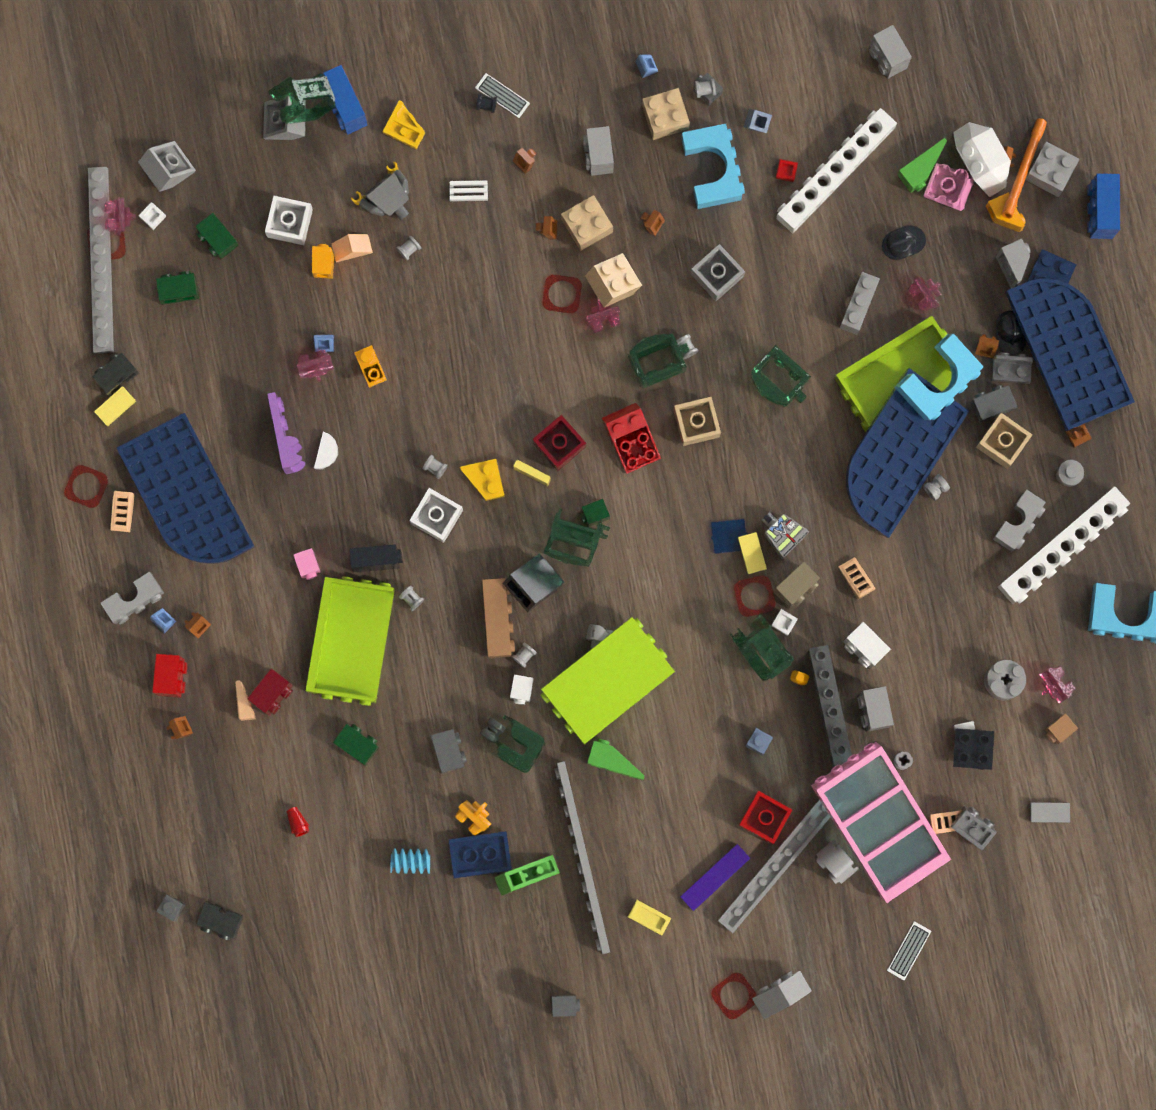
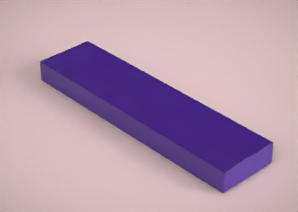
[680,844,750,911]

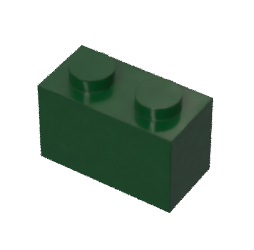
[195,213,239,259]
[156,271,199,305]
[333,724,379,766]

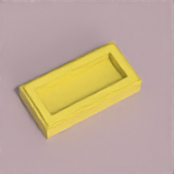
[94,386,136,426]
[513,460,551,487]
[738,532,767,574]
[628,900,671,935]

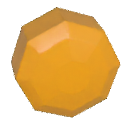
[790,670,809,685]

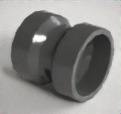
[480,717,506,744]

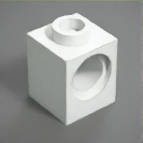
[510,675,533,705]

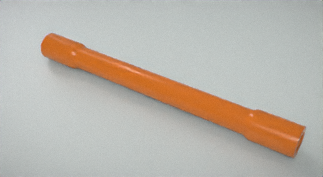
[1002,118,1047,219]

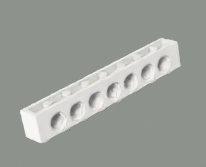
[776,108,897,234]
[998,487,1130,604]

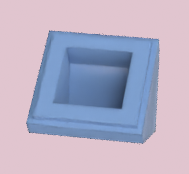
[635,55,658,78]
[314,335,334,352]
[150,608,176,634]

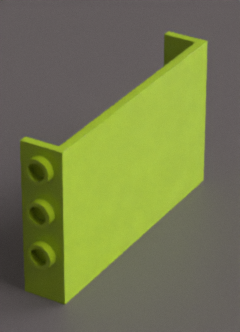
[834,316,952,432]
[306,577,395,706]
[540,617,675,744]

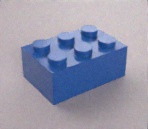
[320,65,368,135]
[1087,174,1120,239]

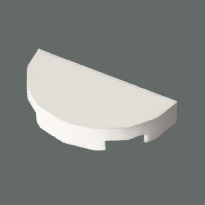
[314,432,338,469]

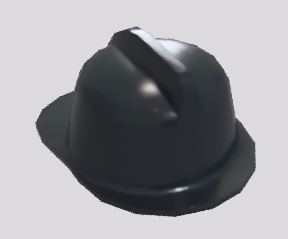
[882,225,926,260]
[996,310,1027,355]

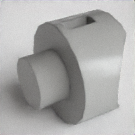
[1056,460,1084,487]
[586,624,613,649]

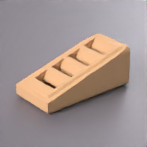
[111,491,135,532]
[838,557,875,600]
[235,680,256,721]
[929,810,963,834]

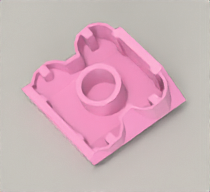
[924,163,974,211]

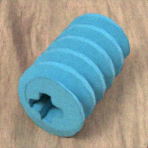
[391,848,430,874]

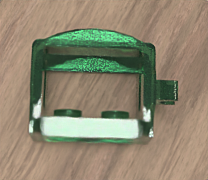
[268,73,335,125]
[628,334,689,389]
[751,345,811,407]
[543,508,610,567]
[730,614,794,681]
[495,715,545,773]

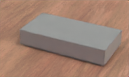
[1030,803,1070,823]

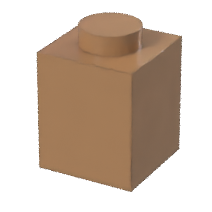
[1045,714,1078,744]

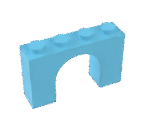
[681,124,745,209]
[895,334,983,420]
[1088,583,1156,643]

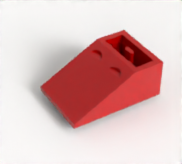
[601,403,661,474]

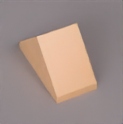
[332,234,373,262]

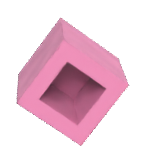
[294,548,321,580]

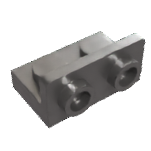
[992,353,1033,384]
[951,805,997,850]

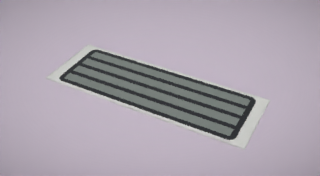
[475,73,530,118]
[887,921,931,980]

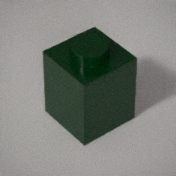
[579,499,610,527]

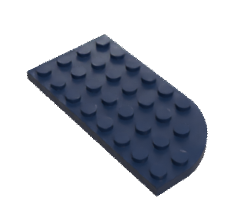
[1005,278,1135,431]
[846,368,969,538]
[117,413,255,564]

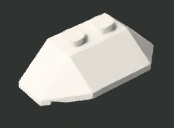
[953,122,1010,197]

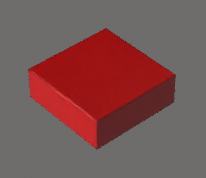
[775,159,798,182]

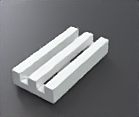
[450,181,488,201]

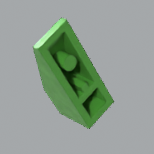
[897,138,947,193]
[587,739,644,780]
[495,855,560,896]

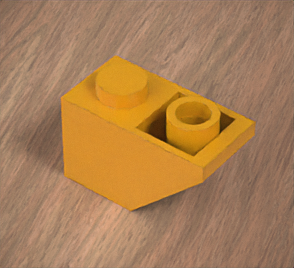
[986,192,1026,232]
[312,244,335,279]
[354,345,387,388]

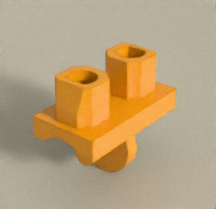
[455,800,491,836]

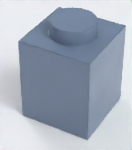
[744,109,772,133]
[745,728,773,756]

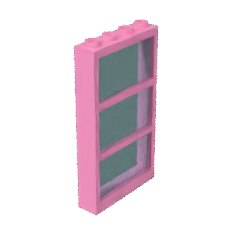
[811,742,951,903]

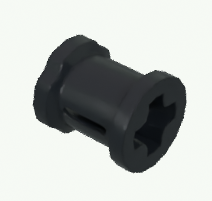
[476,94,497,113]

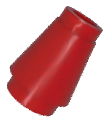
[286,807,310,837]

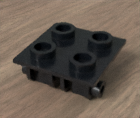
[953,728,994,770]

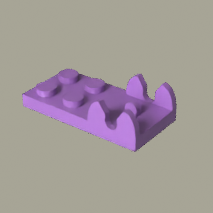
[268,392,305,474]

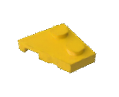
[383,100,425,150]
[460,459,505,501]

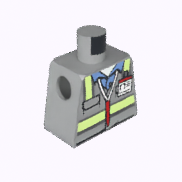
[762,512,809,559]

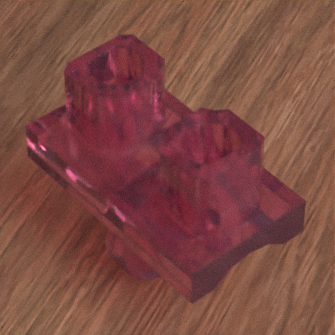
[104,197,136,236]
[908,277,942,312]
[586,300,620,333]
[297,350,334,382]
[1040,666,1075,703]

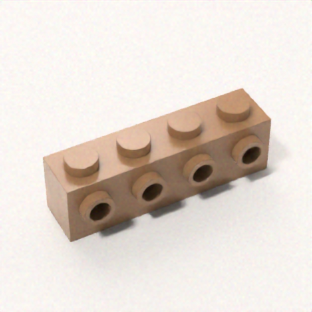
[482,578,515,658]

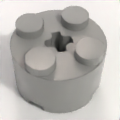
[984,660,1026,701]
[816,839,859,884]

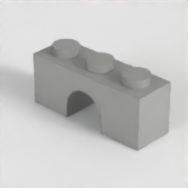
[840,272,880,335]
[993,490,1046,552]
[101,572,164,624]

